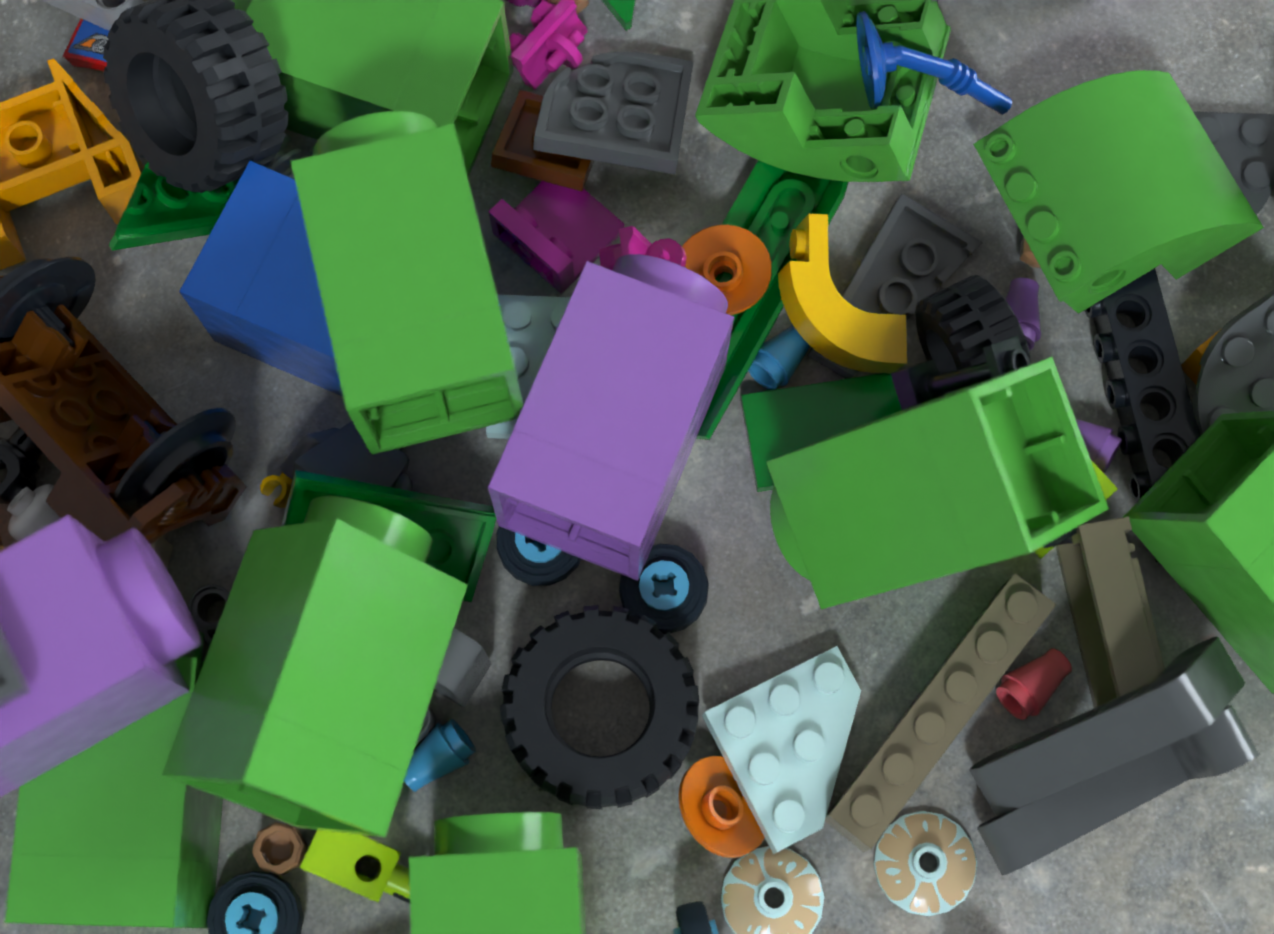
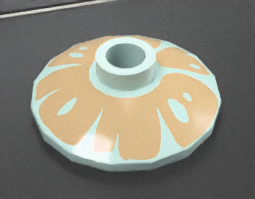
[873,811,977,916]
[720,846,824,934]

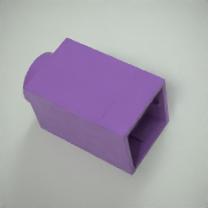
[488,254,734,581]
[0,515,201,798]

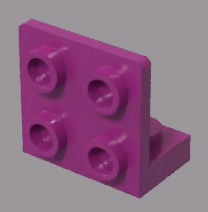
[488,181,625,294]

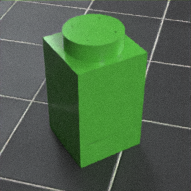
[231,0,514,178]
[291,111,523,455]
[766,357,1109,609]
[1123,411,1274,694]
[162,496,468,837]
[5,631,223,928]
[409,812,586,934]

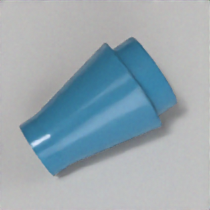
[748,324,811,390]
[404,719,476,792]

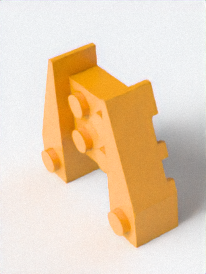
[0,58,144,270]

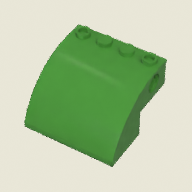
[695,0,951,182]
[973,70,1264,314]

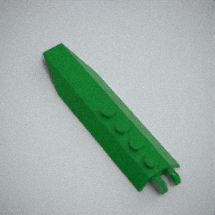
[696,160,849,440]

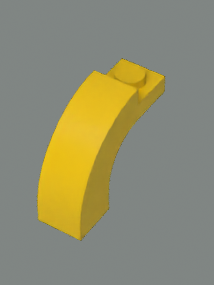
[778,214,907,373]

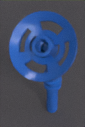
[856,11,1012,115]

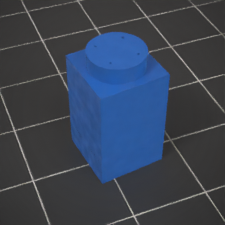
[179,161,502,397]

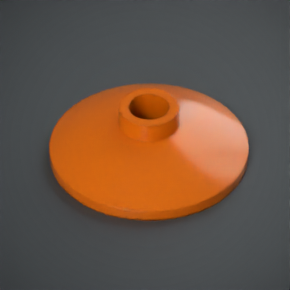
[682,225,772,315]
[679,756,765,858]

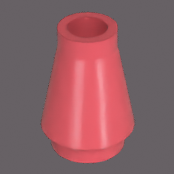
[996,648,1072,720]

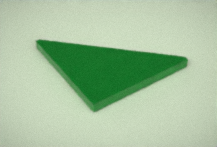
[109,161,240,251]

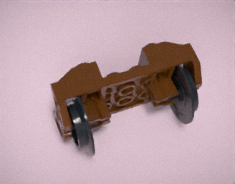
[0,256,247,545]

